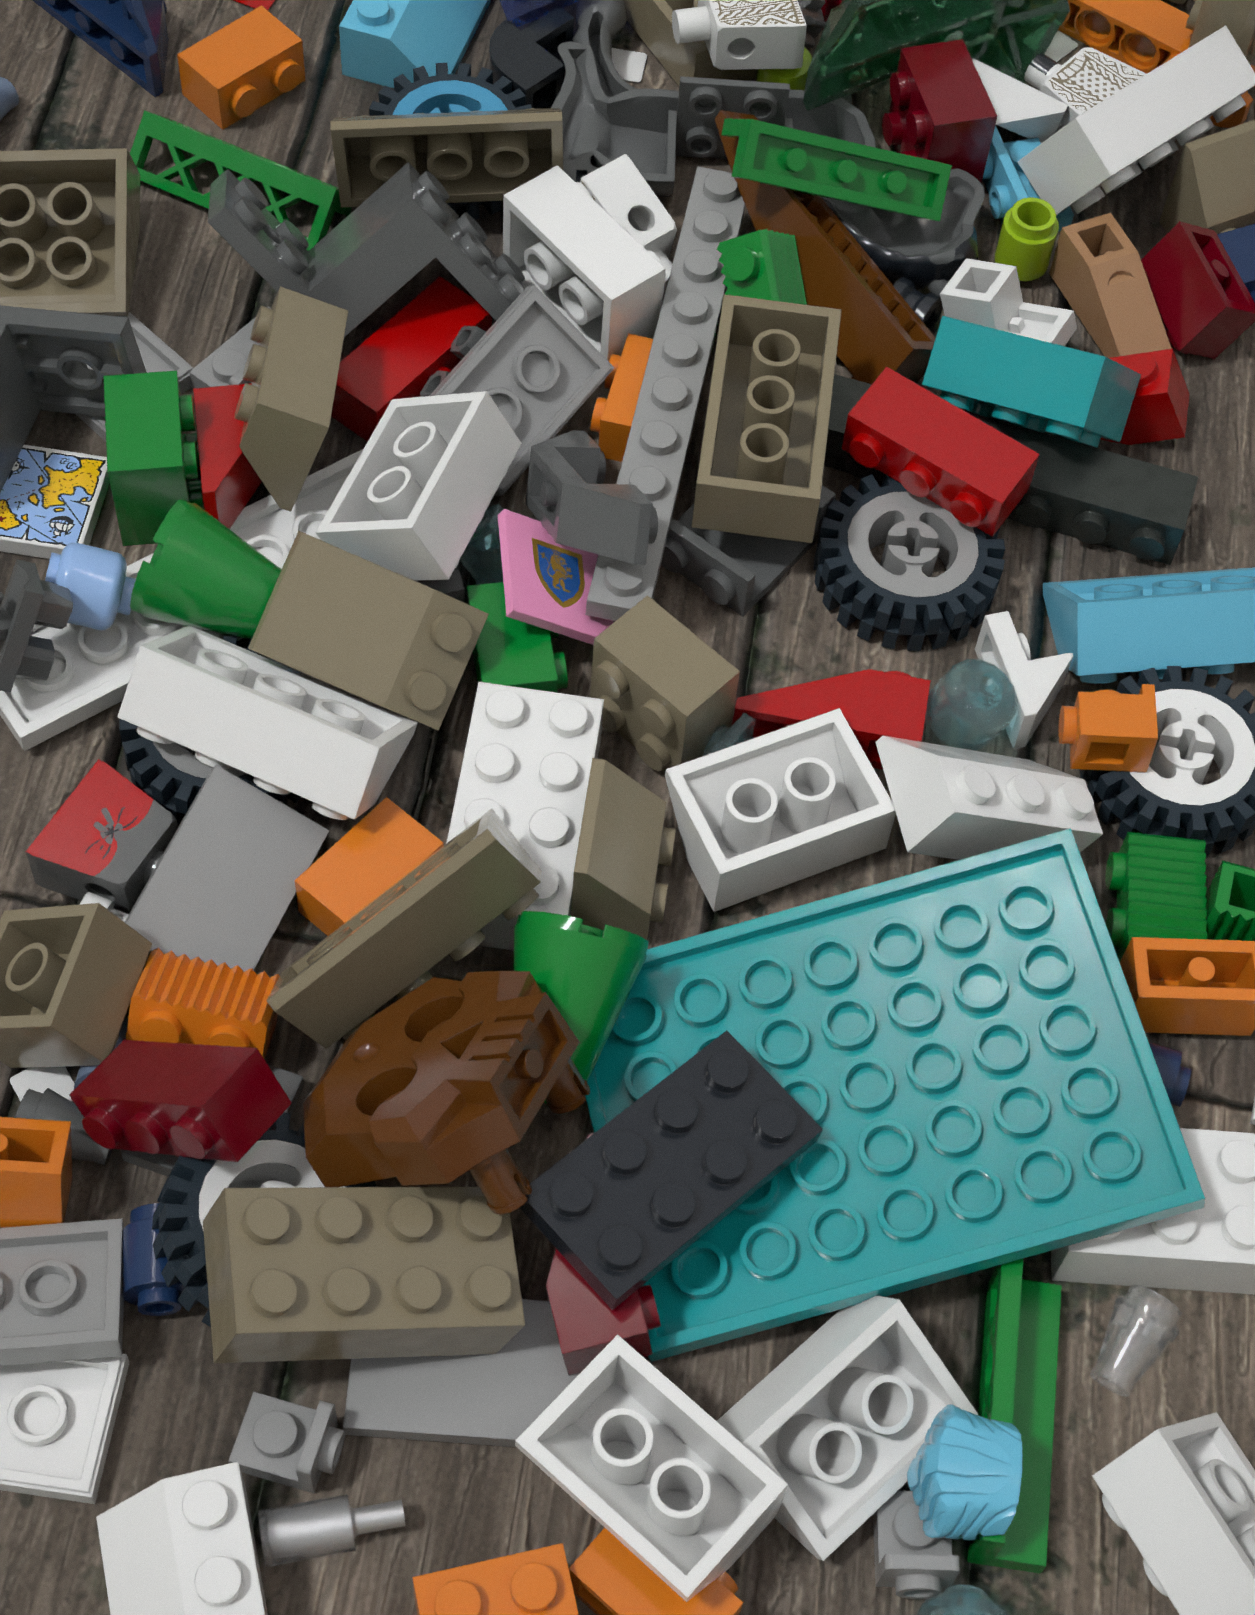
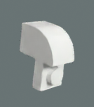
[940,258,1077,346]

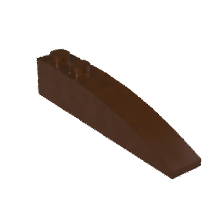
[715,110,936,384]

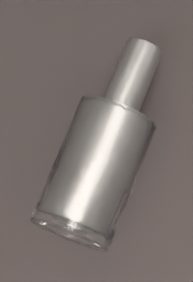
[258,1494,406,1568]

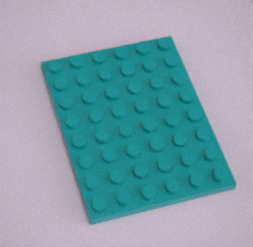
[585,828,1205,1362]

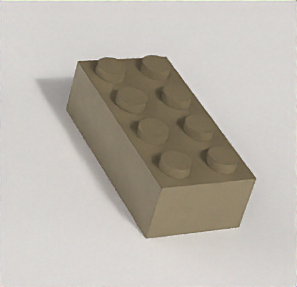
[692,294,841,543]
[203,1187,525,1363]

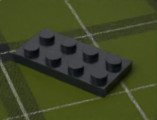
[520,1030,823,1310]

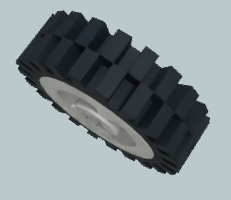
[1079,666,1255,857]
[152,1112,377,1327]

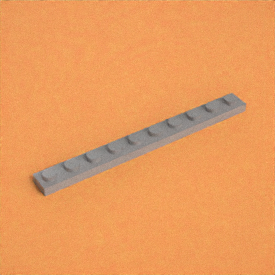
[585,166,746,621]

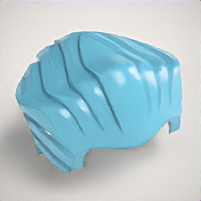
[907,1404,1023,1540]

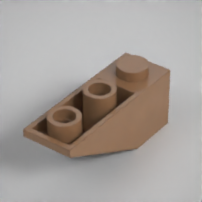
[1049,213,1172,358]

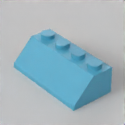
[339,0,491,88]
[1043,567,1255,683]

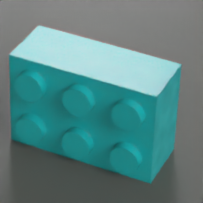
[922,316,1141,448]

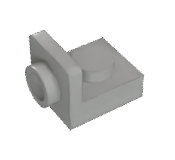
[228,1392,346,1494]
[873,1491,960,1599]

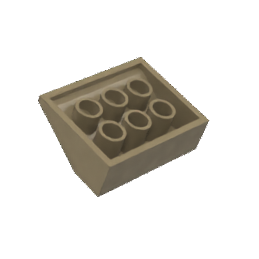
[0,148,140,316]

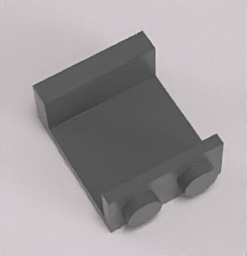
[661,485,836,617]

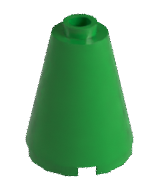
[130,499,282,640]
[514,911,649,1104]

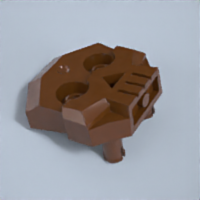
[303,971,590,1215]

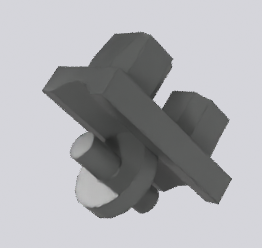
[0,559,73,692]

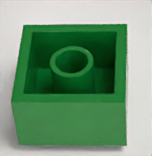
[103,370,205,546]

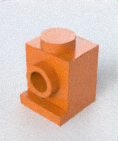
[1058,684,1158,772]

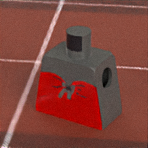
[25,759,178,914]

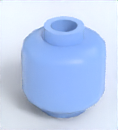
[45,543,136,630]

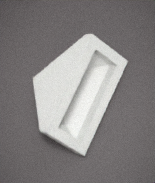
[972,58,1068,143]

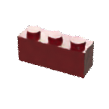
[69,1040,292,1162]

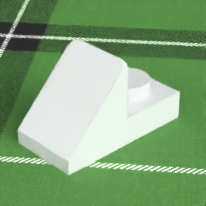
[975,611,1074,749]

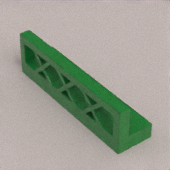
[130,110,352,250]
[721,118,952,221]
[968,1259,1062,1574]

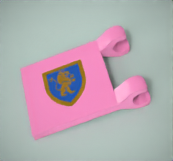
[498,509,613,645]

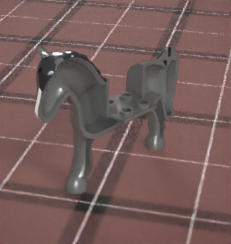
[551,0,985,296]

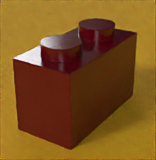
[1141,221,1255,359]

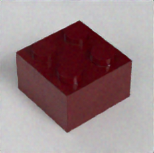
[882,39,997,183]

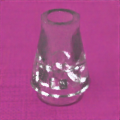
[1090,1285,1182,1397]

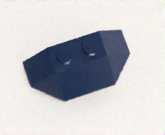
[33,0,169,97]

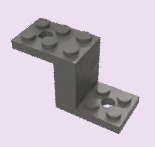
[208,162,525,337]
[0,305,147,492]

